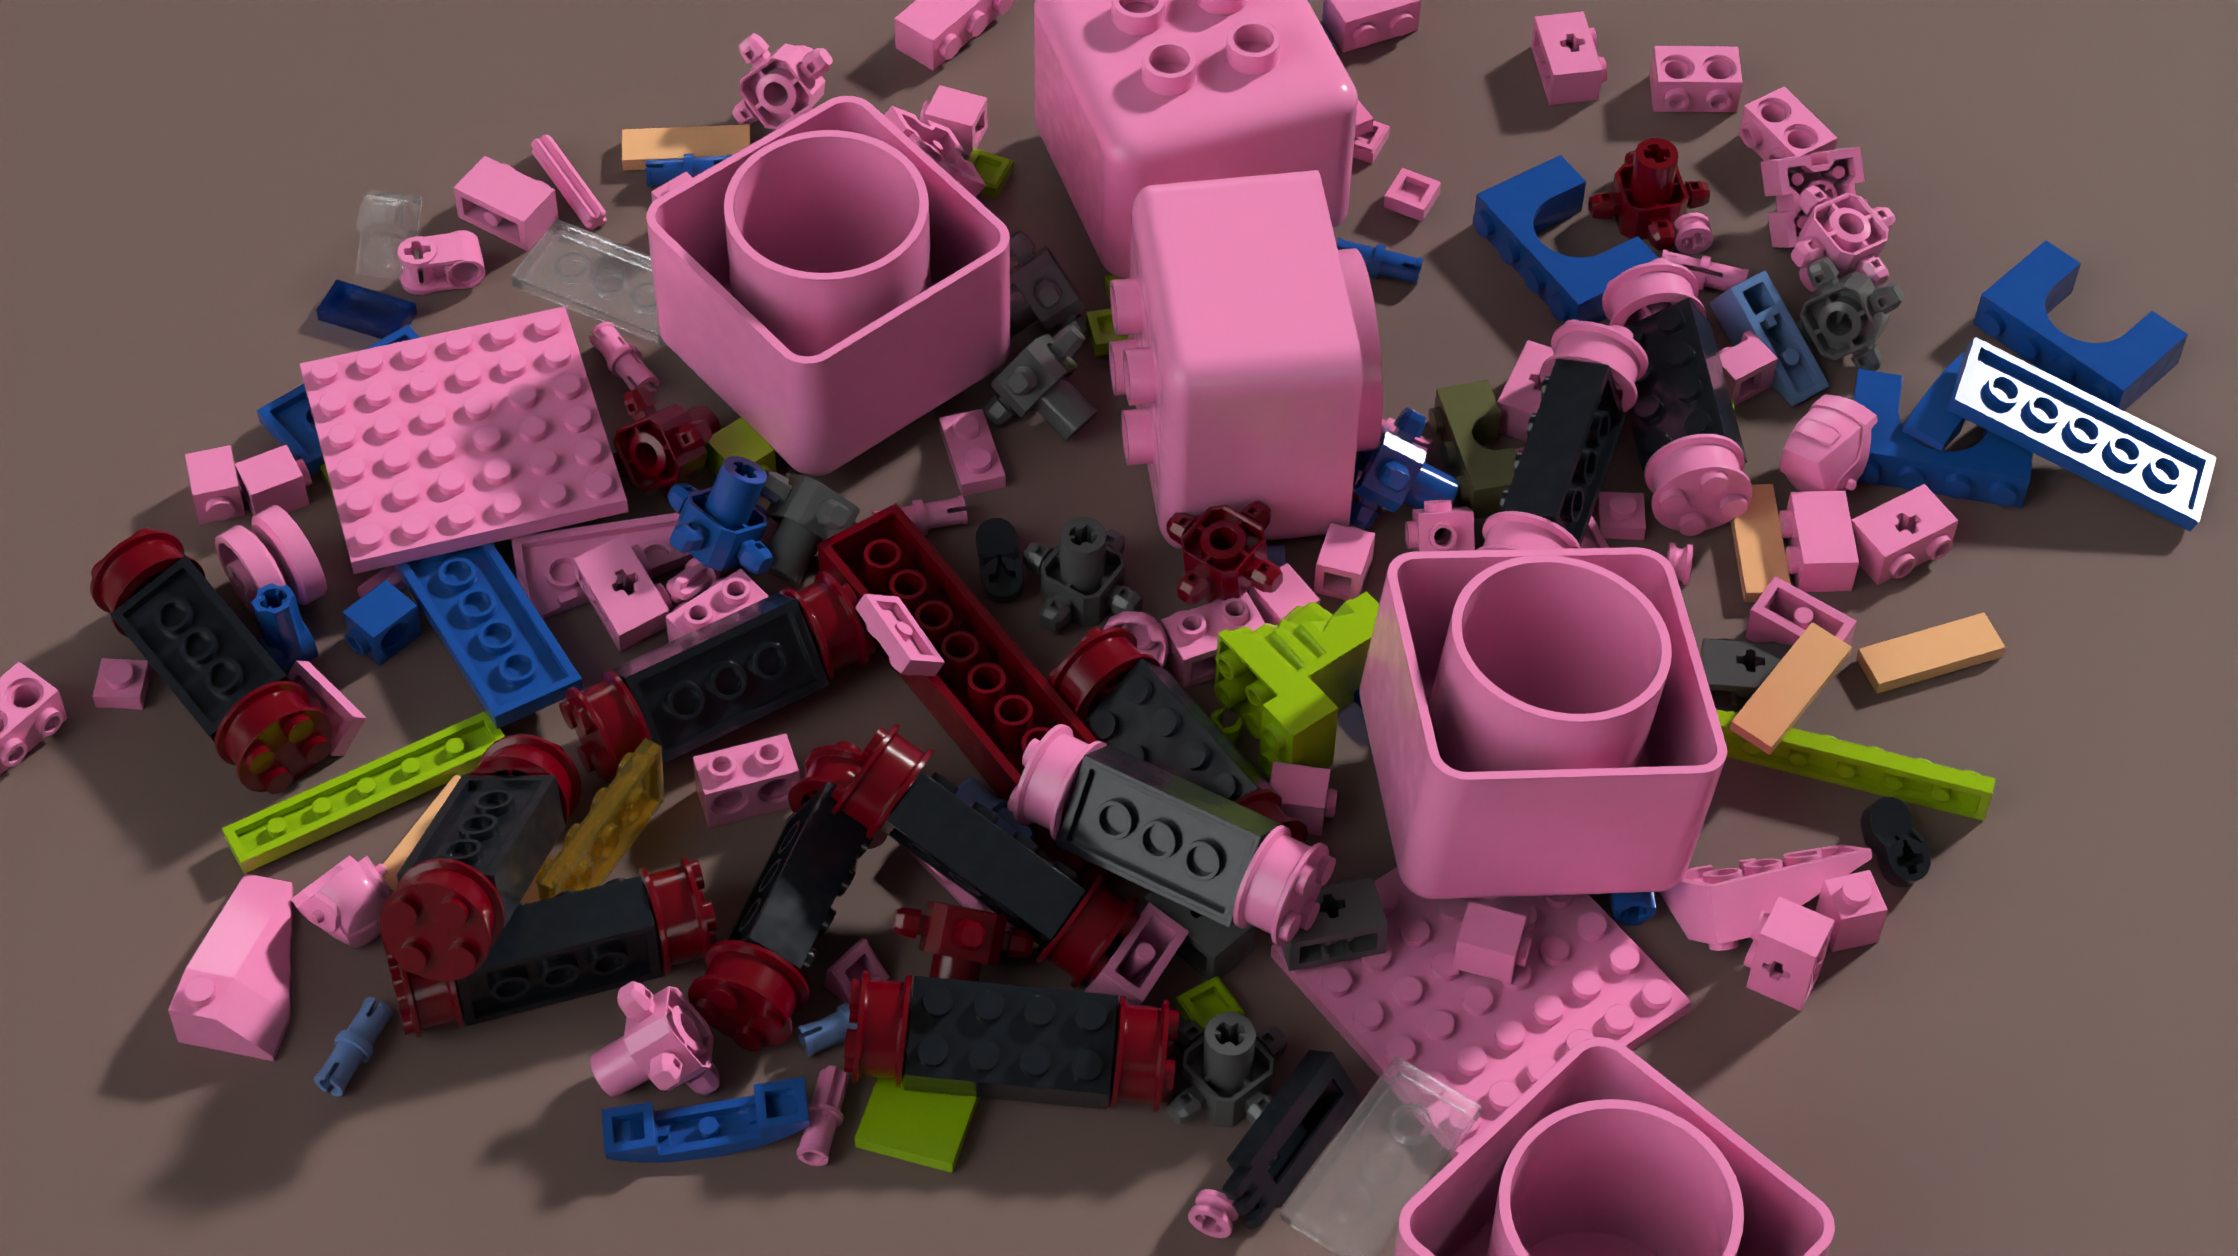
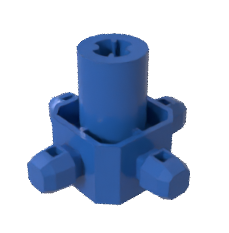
[1350,407,1459,530]
[667,456,773,574]

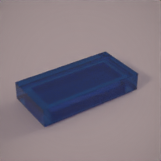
[316,279,417,339]

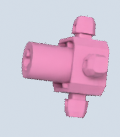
[732,33,833,130]
[1790,185,1896,292]
[590,981,720,1098]

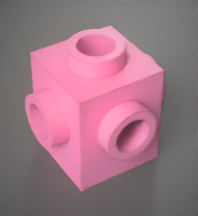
[1405,500,1475,552]

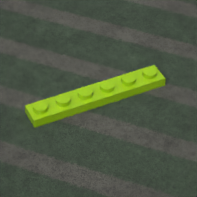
[1716,709,1996,821]
[222,711,505,874]

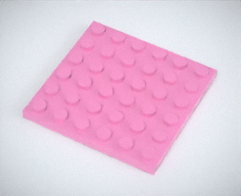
[299,306,628,574]
[1270,867,1692,1159]

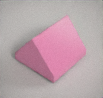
[824,938,890,1004]

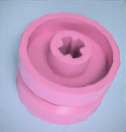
[215,505,327,618]

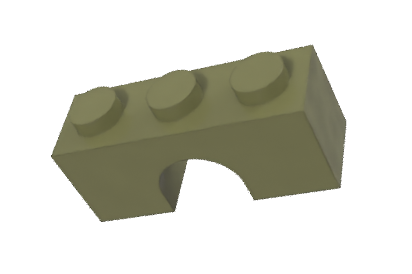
[1428,380,1517,519]

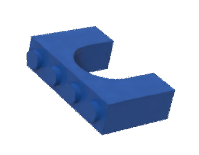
[1473,155,1658,323]
[1973,240,2188,411]
[1851,368,2033,508]

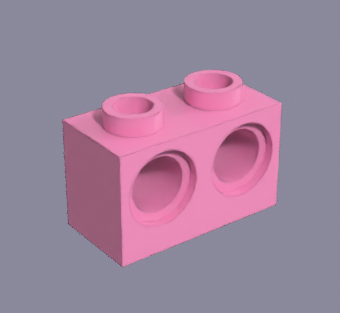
[1649,46,1743,113]
[1739,86,1838,161]
[0,662,68,776]
[693,733,800,828]

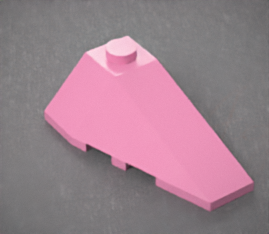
[1659,844,1872,951]
[168,874,293,1061]

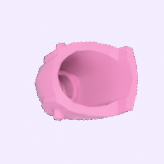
[1780,394,1878,492]
[290,855,391,949]

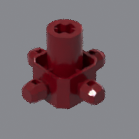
[1588,138,1710,250]
[612,385,721,499]
[1166,501,1283,605]
[892,900,1034,982]

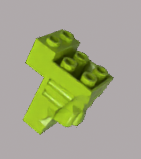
[1214,591,1379,778]

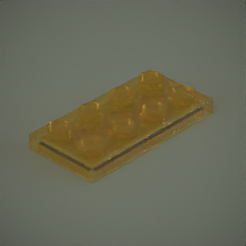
[536,738,665,901]

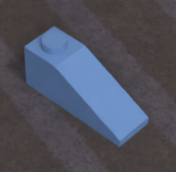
[1709,270,1830,407]

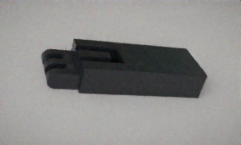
[1222,1050,1362,1229]

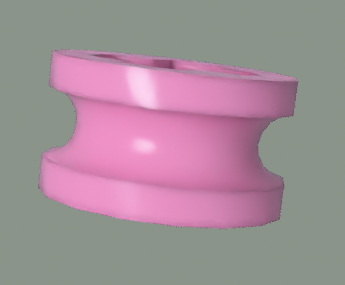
[1673,212,1714,255]
[1666,542,1693,586]
[1188,1189,1240,1238]

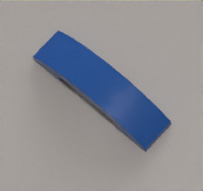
[1902,352,1965,452]
[601,1076,810,1163]

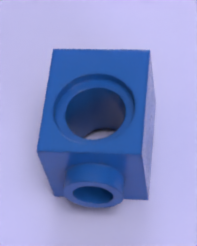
[343,580,423,666]

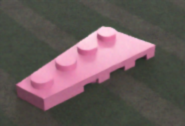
[511,513,694,619]

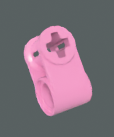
[397,230,486,295]

